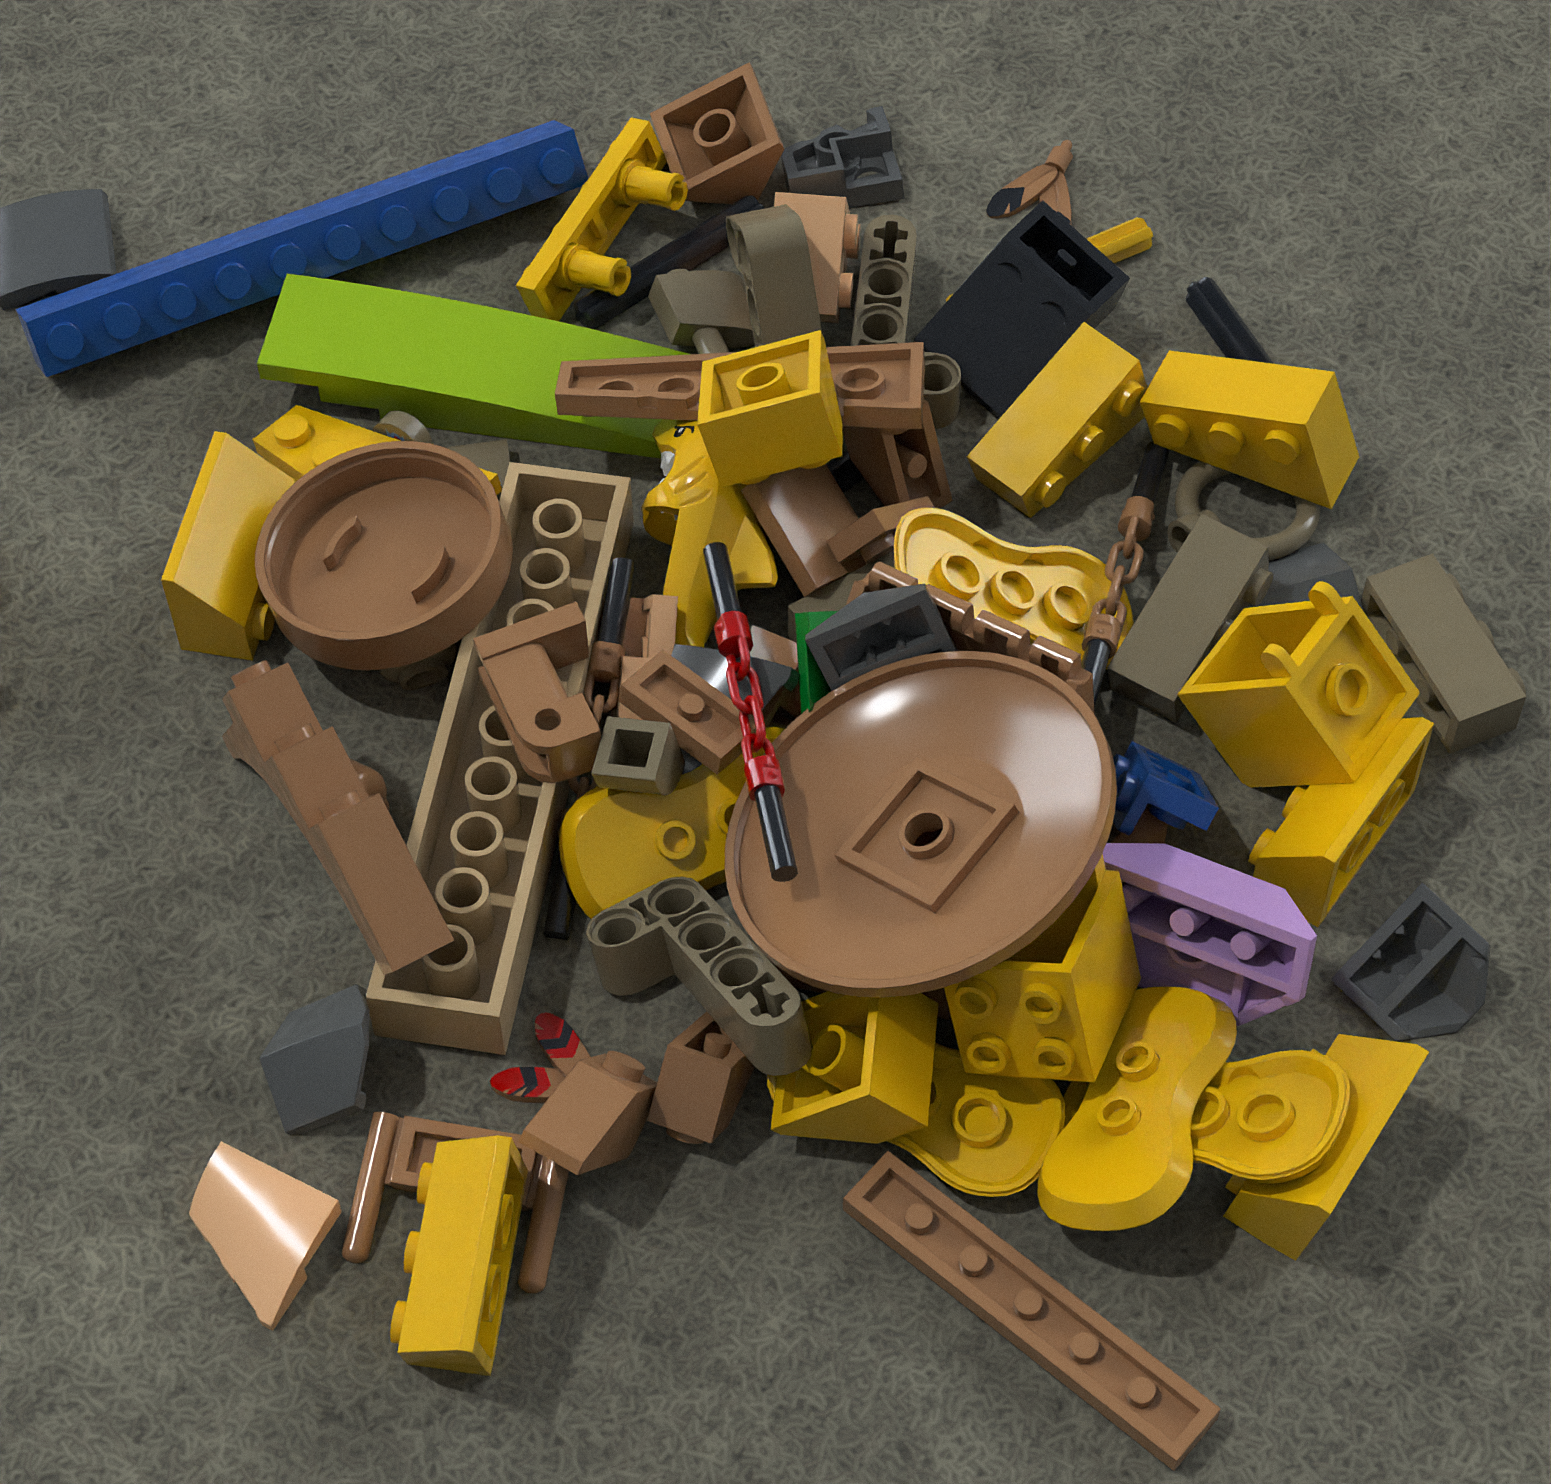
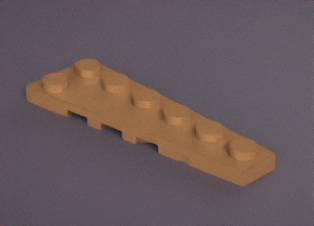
[555,342,925,435]

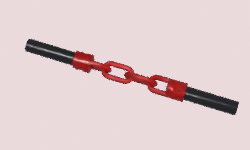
[703,542,798,882]

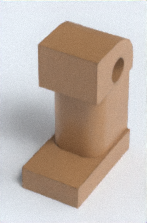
[473,602,601,783]

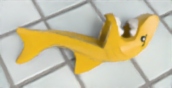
[641,419,778,648]

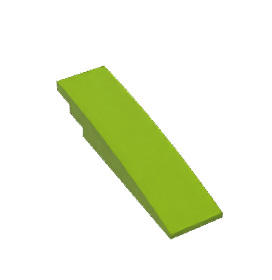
[257,274,689,458]

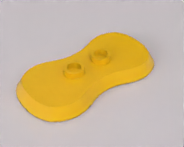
[894,508,1134,669]
[559,727,785,919]
[1037,987,1237,1231]
[767,1042,1065,1197]
[1063,1050,1350,1184]

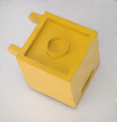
[1177,581,1420,788]
[944,853,1141,1083]

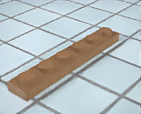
[843,1151,1221,1471]

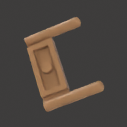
[342,1112,569,1293]

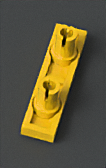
[515,117,688,321]

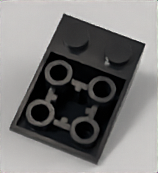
[913,200,1130,420]

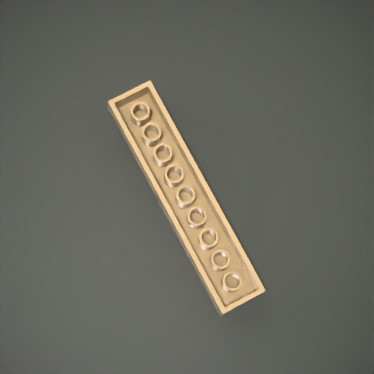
[366,462,634,1055]

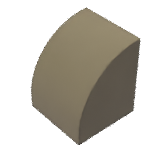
[591,716,686,795]

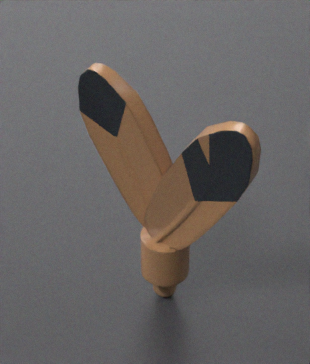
[986,140,1073,225]

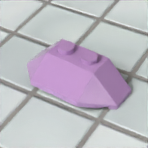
[1103,843,1317,1026]

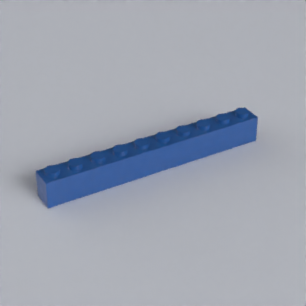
[16,120,588,377]

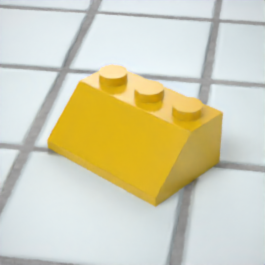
[161,431,295,661]
[1248,717,1434,927]
[1223,1034,1429,1261]
[390,1135,528,1376]

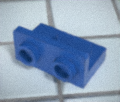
[1113,741,1219,836]

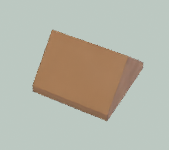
[650,62,784,205]

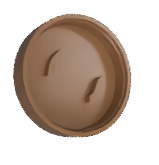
[255,441,513,670]

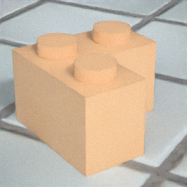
[774,192,861,323]

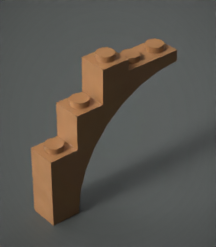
[222,660,454,975]

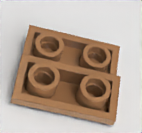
[741,464,869,597]

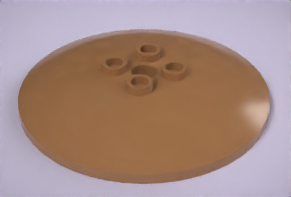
[725,651,1117,998]

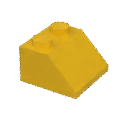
[697,330,842,488]
[771,991,939,1144]

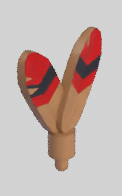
[490,1012,590,1103]

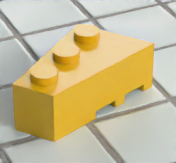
[967,322,1148,518]
[1140,350,1359,509]

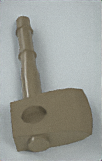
[648,269,755,354]

